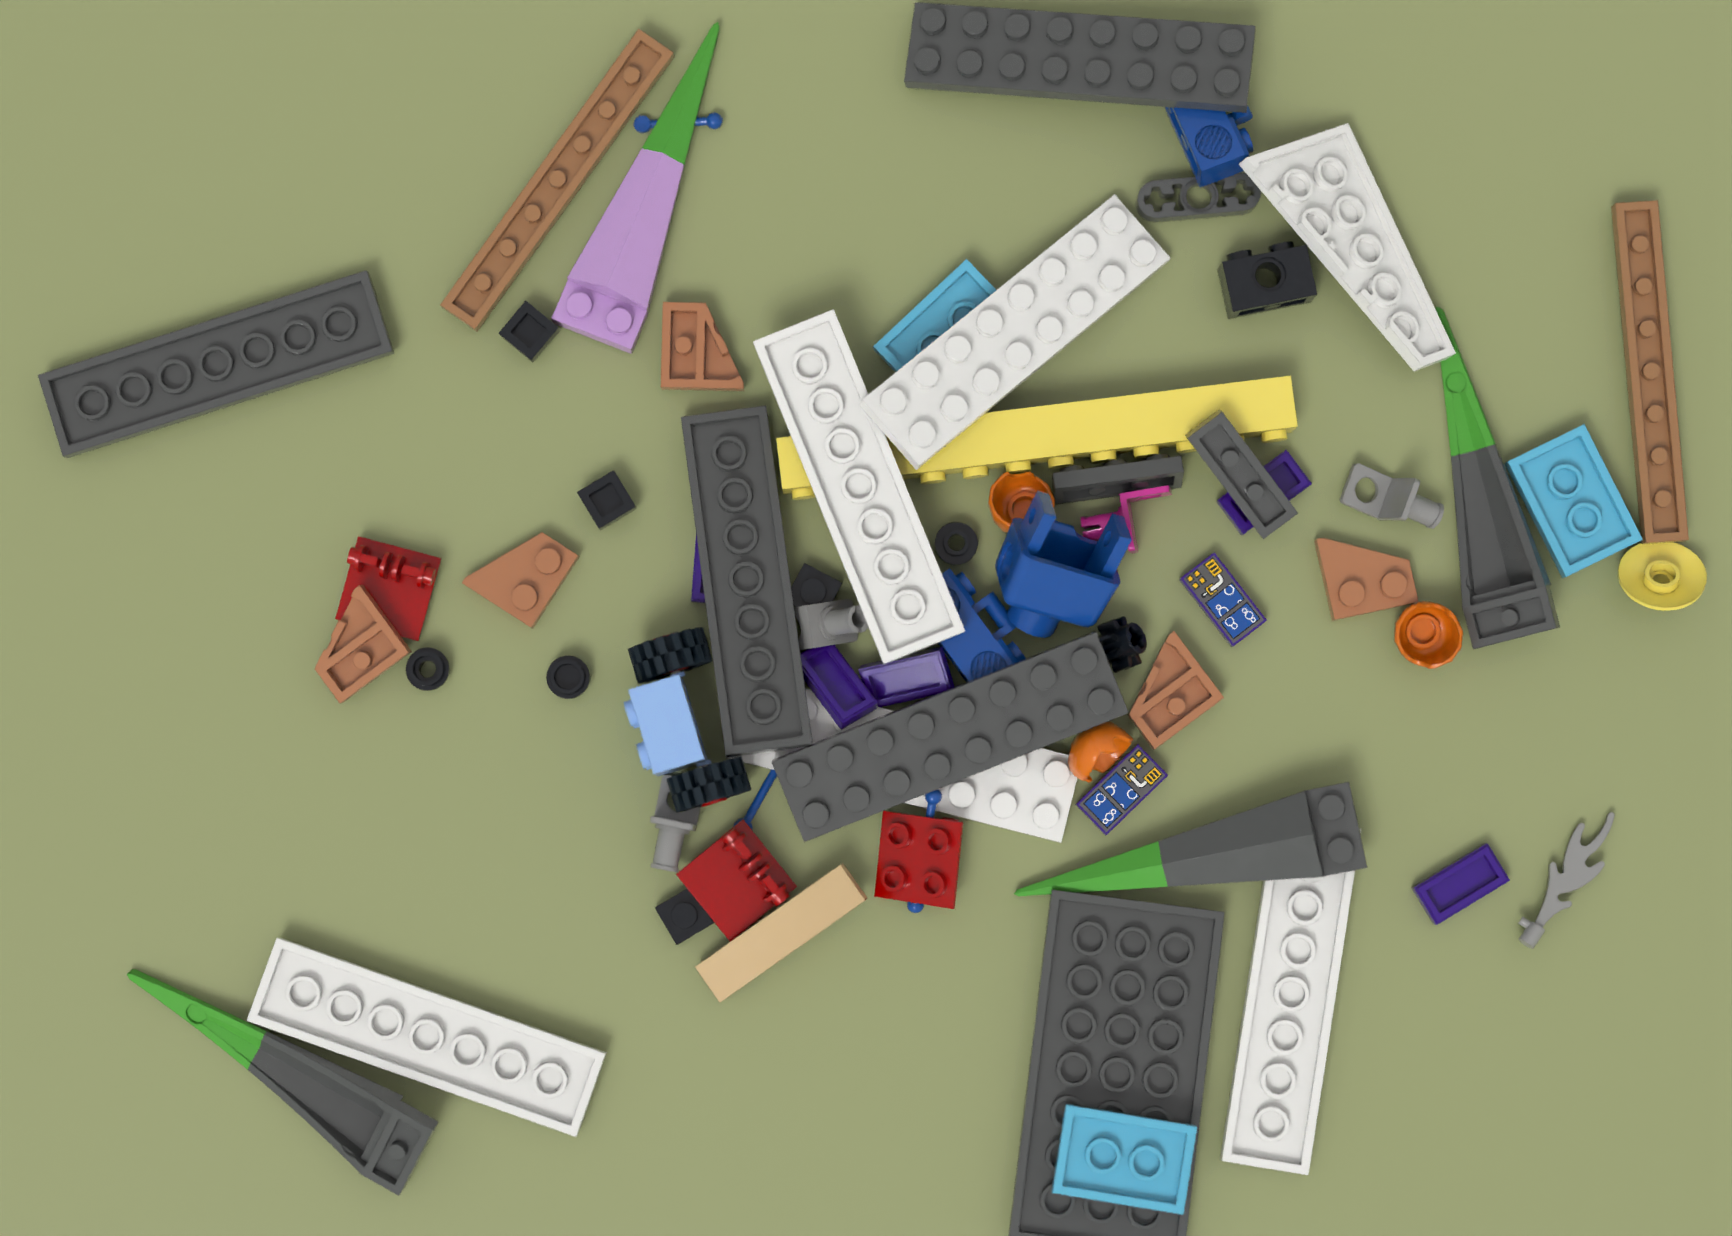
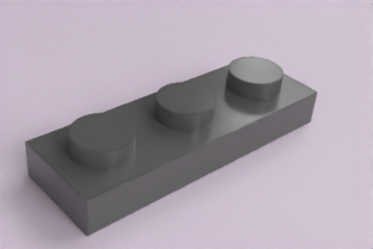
[1185,409,1298,539]
[1052,454,1184,505]

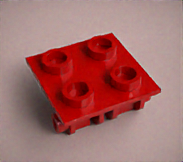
[335,536,442,641]
[874,811,963,909]
[676,819,797,942]

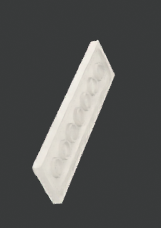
[859,194,1170,470]
[753,309,965,665]
[725,688,1077,843]
[1220,829,1361,1175]
[247,937,607,1137]

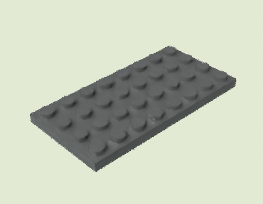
[1008,890,1225,1236]

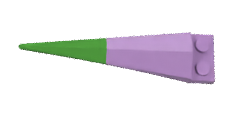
[551,22,719,354]

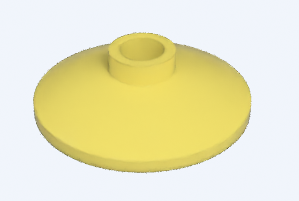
[1618,542,1707,611]

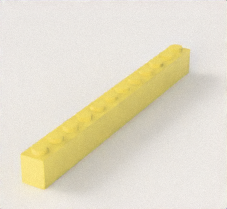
[776,376,1298,500]

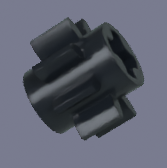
[1097,616,1147,673]

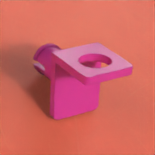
[1081,485,1172,554]

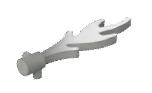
[1518,812,1615,949]

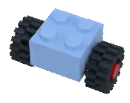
[624,627,752,813]

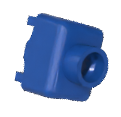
[995,491,1132,638]

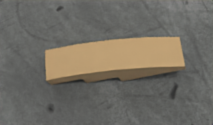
[695,863,868,1003]

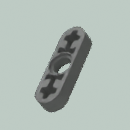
[1136,173,1261,222]

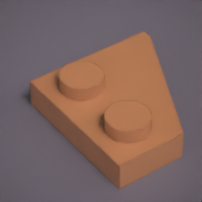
[661,302,744,391]
[462,532,579,629]
[1314,538,1419,621]
[314,585,412,704]
[1128,631,1224,750]

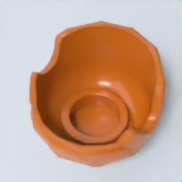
[988,471,1055,533]
[1394,601,1463,669]
[1068,721,1133,783]

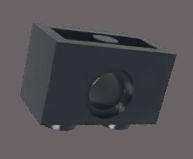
[1217,241,1317,319]

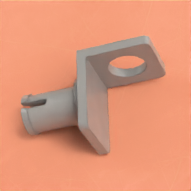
[1340,463,1444,529]
[794,599,868,650]
[650,775,700,872]

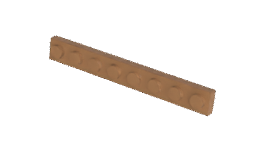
[440,29,674,332]
[1611,200,1689,544]

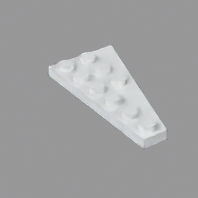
[1239,123,1456,372]

